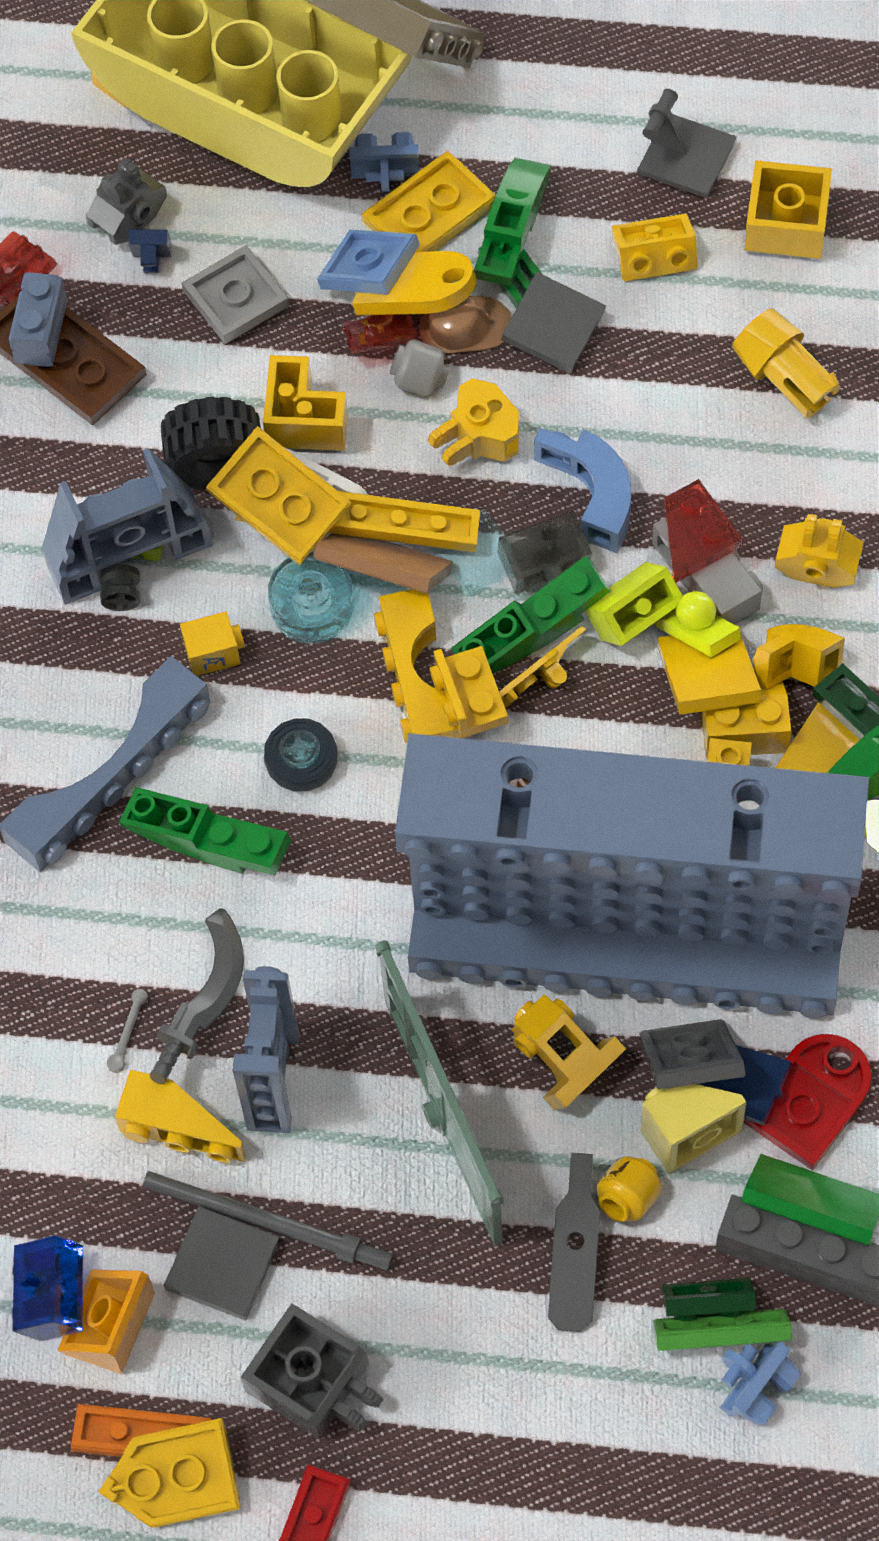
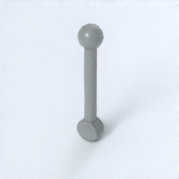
[107,989,148,1073]

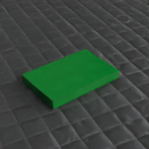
[741,1154,879,1245]

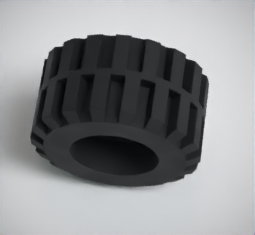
[161,397,261,490]

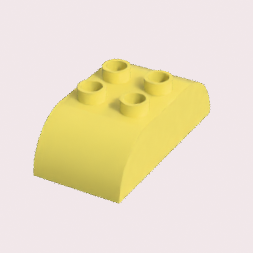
[71,0,412,187]

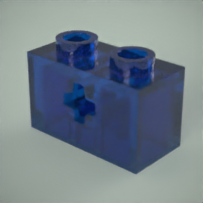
[12,1235,83,1341]

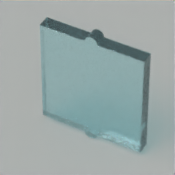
[431,509,524,596]

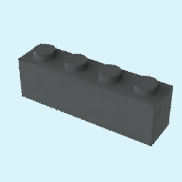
[715,1194,879,1307]

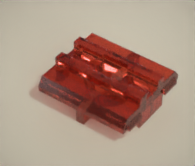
[0,231,57,306]
[342,314,417,354]

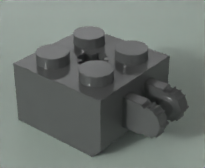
[241,1303,384,1439]

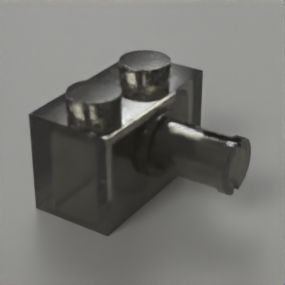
[497,511,592,594]

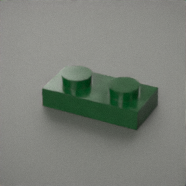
[812,663,879,740]
[662,1278,756,1321]

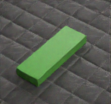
[653,1309,792,1351]

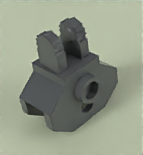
[86,157,167,245]

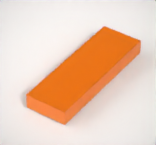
[71,1404,211,1457]

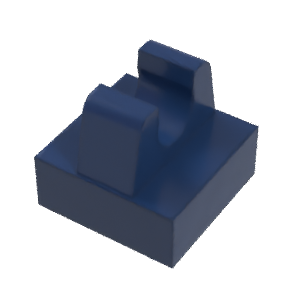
[129,230,172,273]

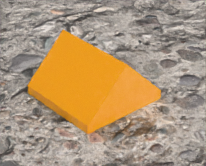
[57,1269,155,1374]

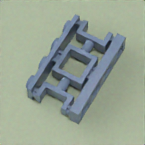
[232,966,300,1133]

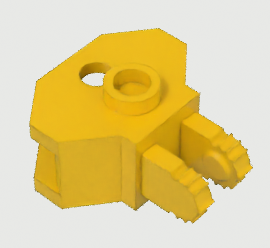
[427,378,519,466]
[775,514,863,588]

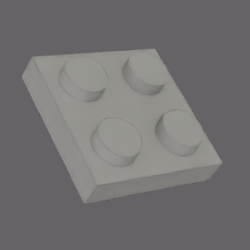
[182,245,290,344]

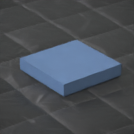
[317,229,420,295]

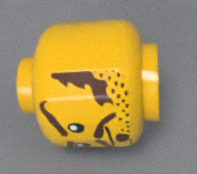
[597,1156,662,1222]

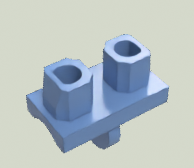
[349,132,420,192]
[719,1341,801,1425]

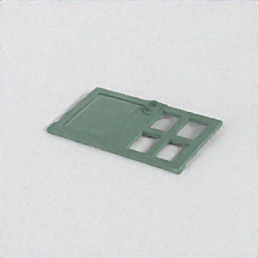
[375,941,504,1247]

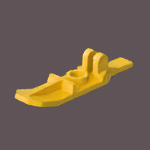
[466,625,586,738]

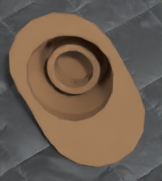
[419,296,512,354]

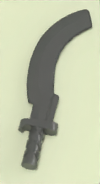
[150,908,244,1084]

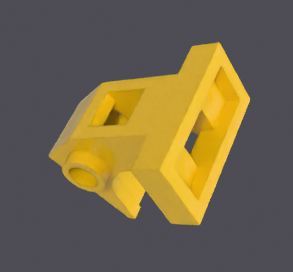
[511,994,626,1110]

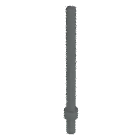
[143,1171,394,1271]

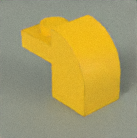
[753,624,845,690]

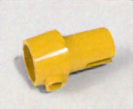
[732,308,840,419]

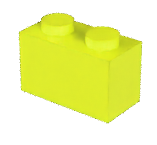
[585,562,683,646]

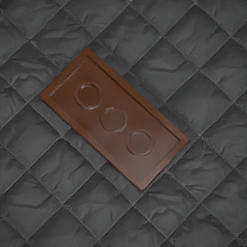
[0,295,147,426]

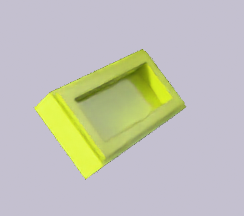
[655,591,741,657]

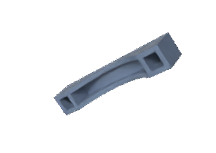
[0,656,211,872]

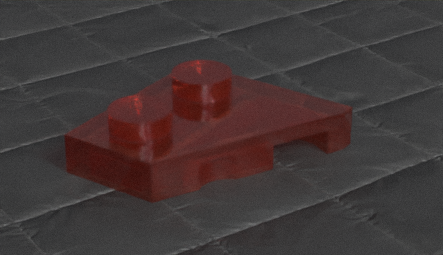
[664,479,743,583]

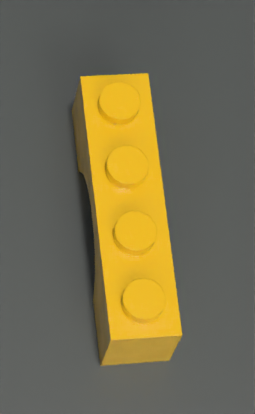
[373,589,461,744]

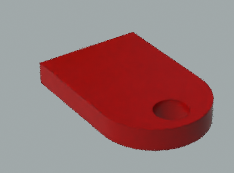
[743,1034,871,1171]

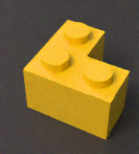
[263,355,348,451]

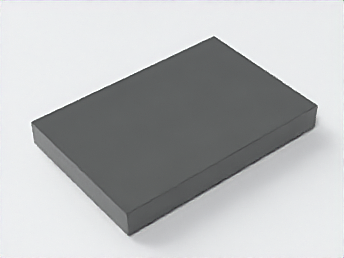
[639,1019,745,1089]

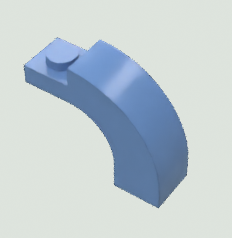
[534,428,631,553]

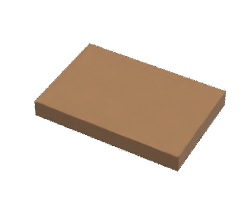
[313,533,453,593]

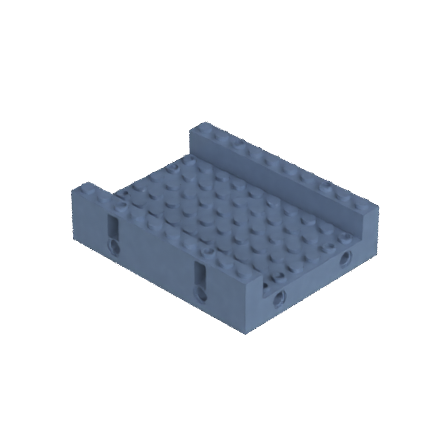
[395,733,869,1018]

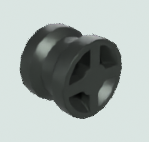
[100,564,141,611]

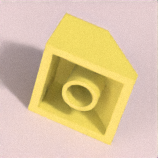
[641,1084,746,1174]

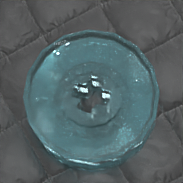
[268,552,354,644]

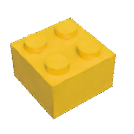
[744,160,832,259]

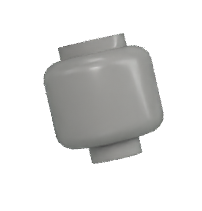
[389,339,450,397]

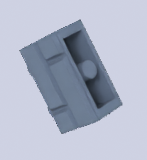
[9,272,68,367]

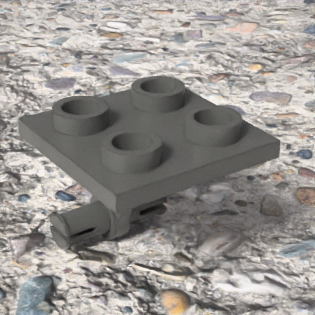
[637,88,737,198]

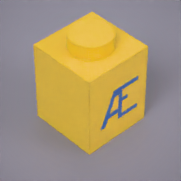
[180,611,245,676]

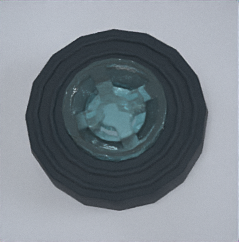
[264,718,338,791]

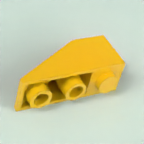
[115,1069,246,1163]

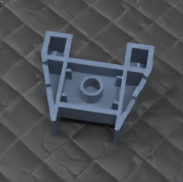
[42,448,213,605]

